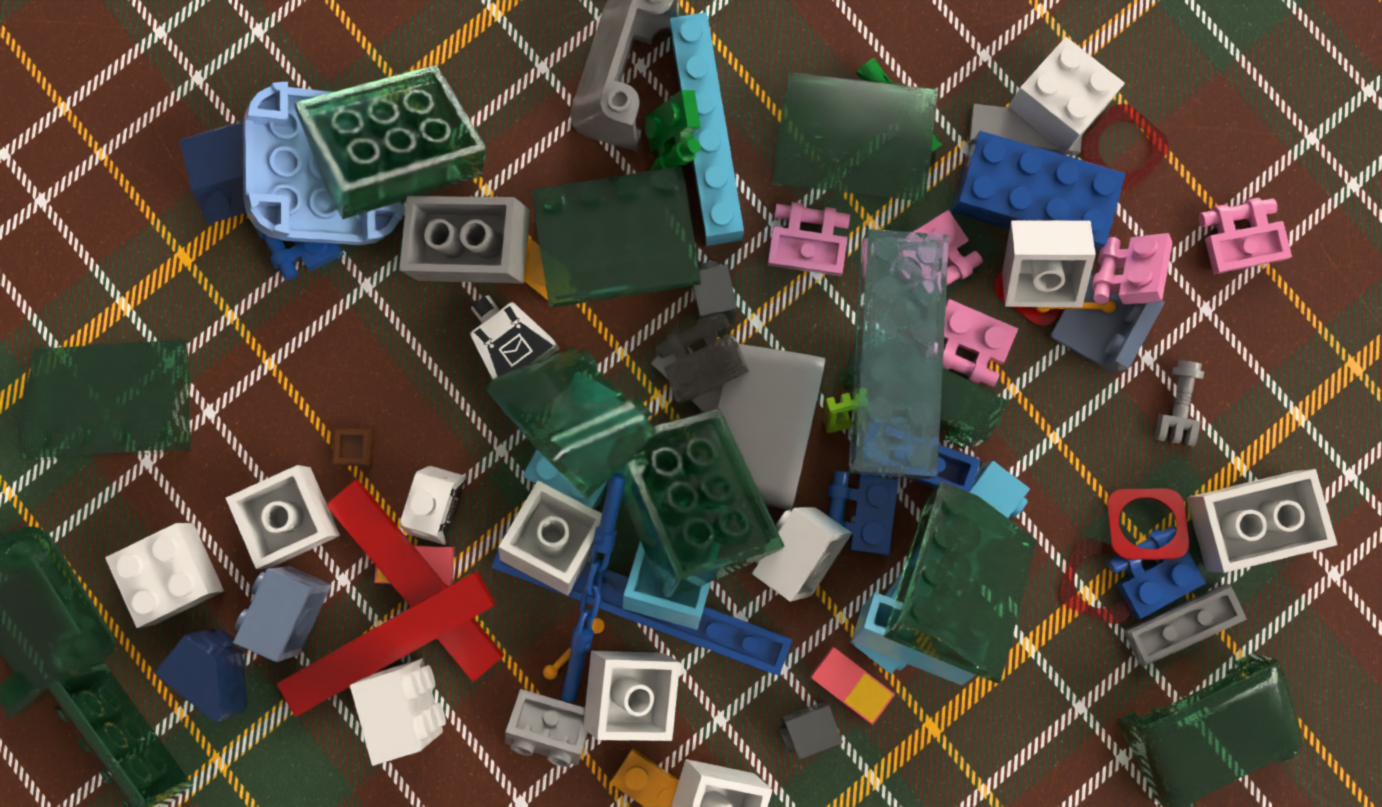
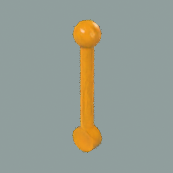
[1036,299,1116,314]
[543,618,604,680]

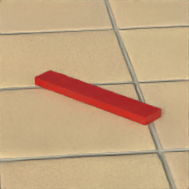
[326,480,504,682]
[277,571,496,717]

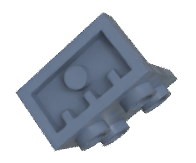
[1050,275,1165,374]

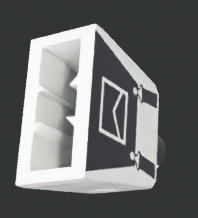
[470,295,560,391]
[400,466,467,545]

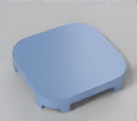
[243,82,404,245]

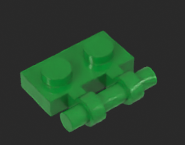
[645,90,701,177]

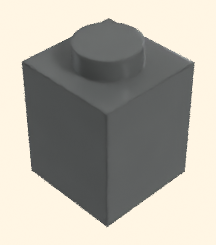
[690,261,737,322]
[779,701,843,760]

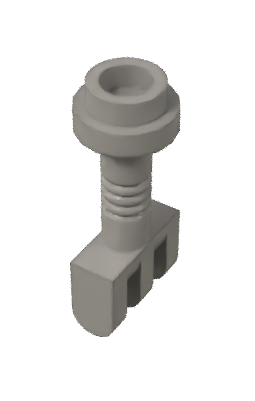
[1155,360,1204,446]

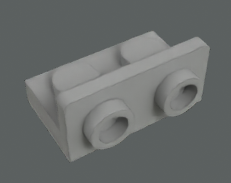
[505,689,588,767]

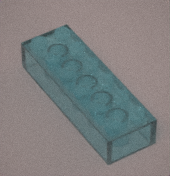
[849,229,949,479]

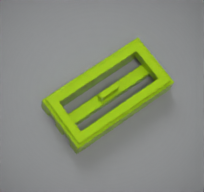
[823,389,868,433]

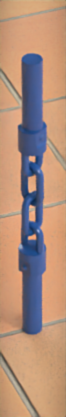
[561,473,626,702]

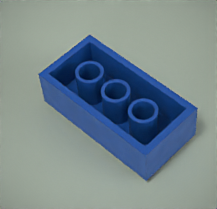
[951,130,1126,252]

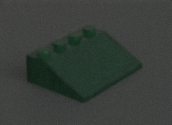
[294,64,487,220]
[773,72,938,203]
[532,166,701,308]
[18,339,191,461]
[605,409,785,598]
[884,481,1037,684]
[43,663,193,807]

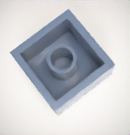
[233,566,332,662]

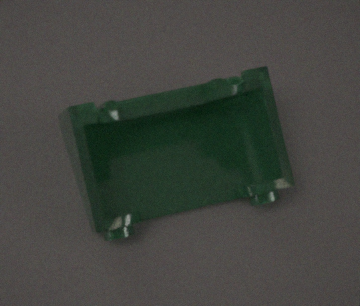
[484,347,658,499]
[0,527,115,719]
[1116,653,1304,807]

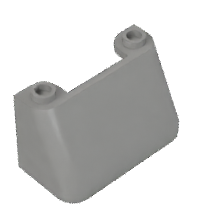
[570,0,679,152]
[694,343,825,510]

